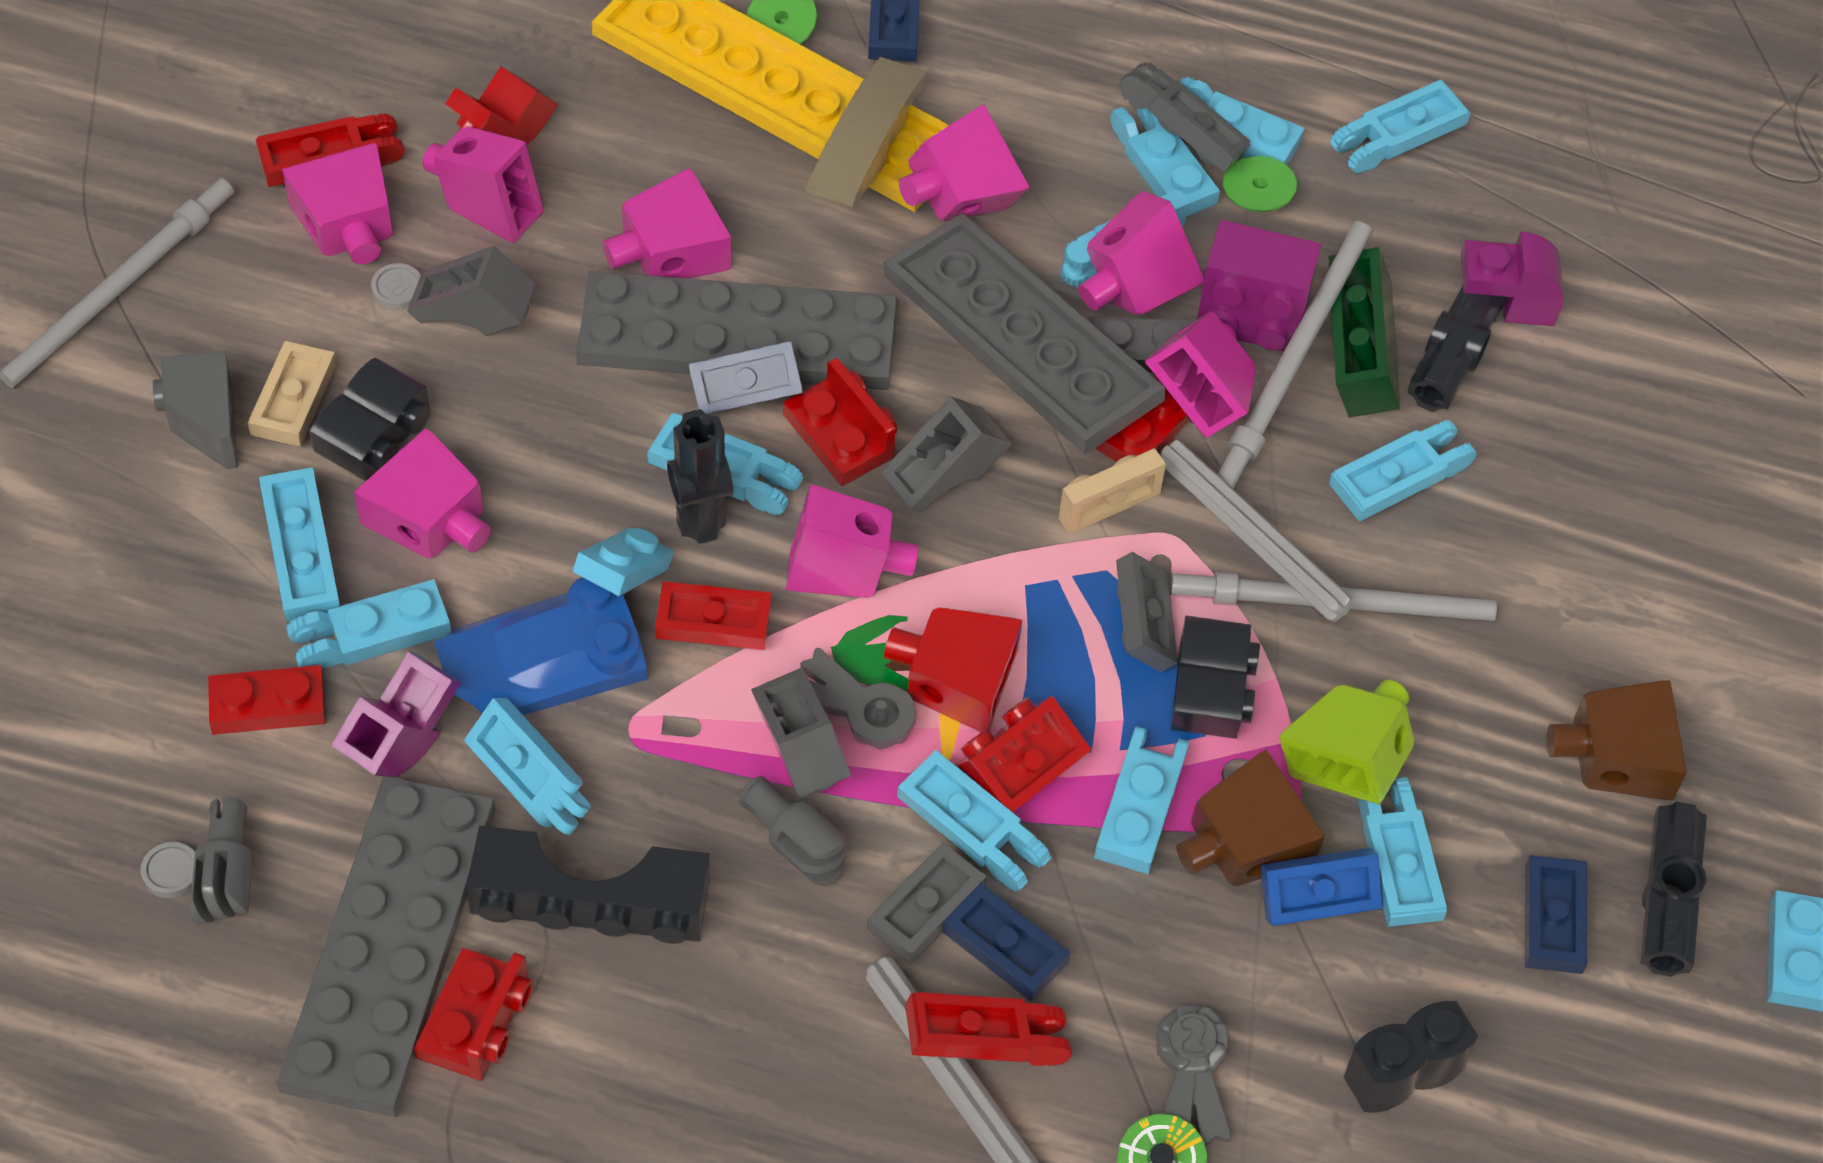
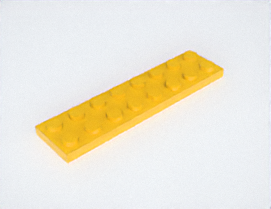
[592,0,949,212]

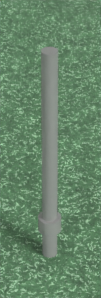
[0,178,234,388]
[1218,221,1373,489]
[1170,571,1497,622]

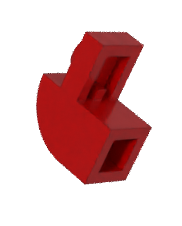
[445,66,558,145]

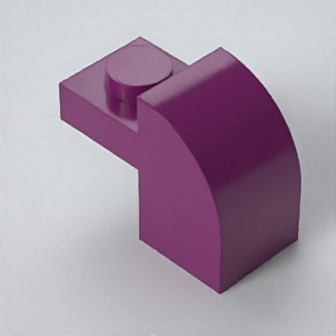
[1461,231,1564,326]
[331,651,461,777]

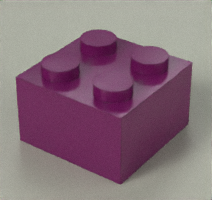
[1197,219,1322,352]

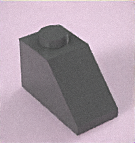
[153,351,237,469]

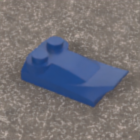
[433,577,648,715]

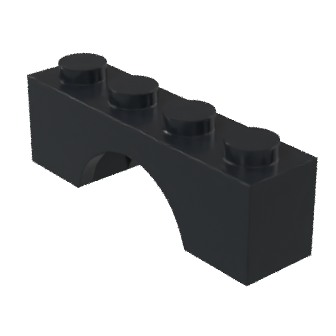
[466,825,710,944]

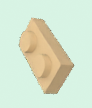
[248,341,337,447]
[1058,448,1166,534]

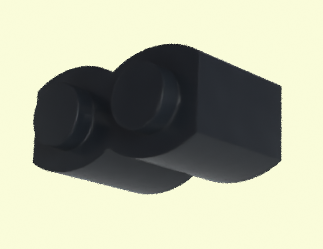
[310,357,430,481]
[1170,615,1260,739]
[1343,1001,1478,1113]

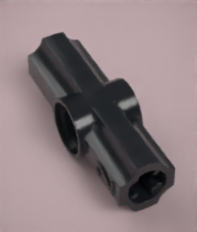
[1407,286,1507,412]
[667,409,733,544]
[1640,801,1707,977]

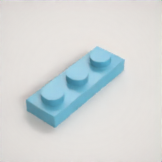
[259,467,340,622]

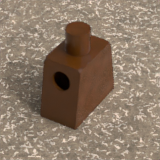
[1547,680,1687,800]
[1176,750,1325,886]

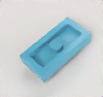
[572,528,675,596]
[1766,890,1823,1012]

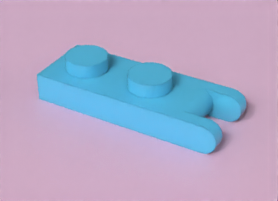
[1094,726,1190,875]

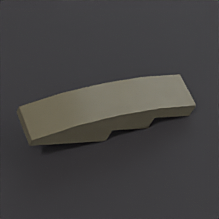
[805,57,926,207]

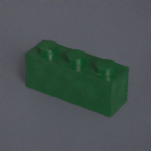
[1328,247,1400,418]

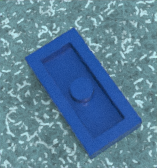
[1261,848,1383,926]

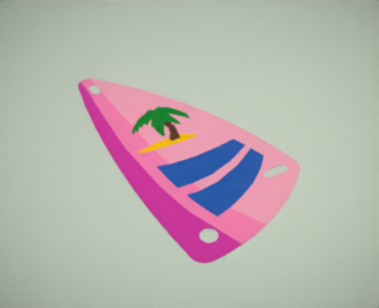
[628,532,1302,832]

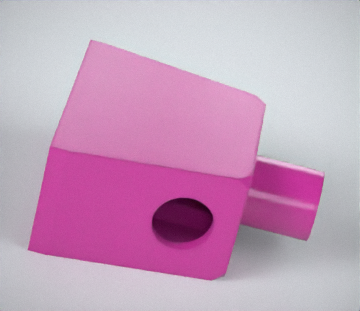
[899,104,1030,222]
[422,126,544,244]
[282,143,393,264]
[602,168,731,279]
[1078,191,1204,315]
[1145,312,1256,438]
[354,428,491,558]
[785,485,918,598]

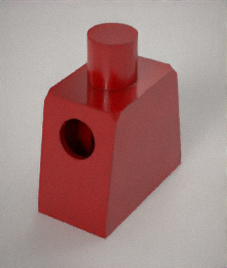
[884,607,1022,732]

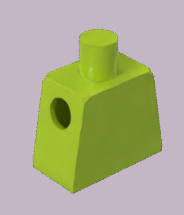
[1279,679,1414,805]

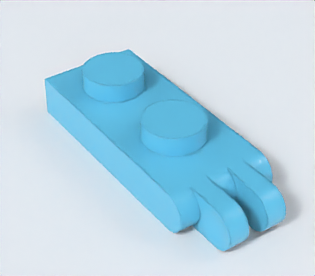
[463,698,591,835]

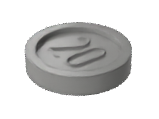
[371,263,421,310]
[141,842,195,898]

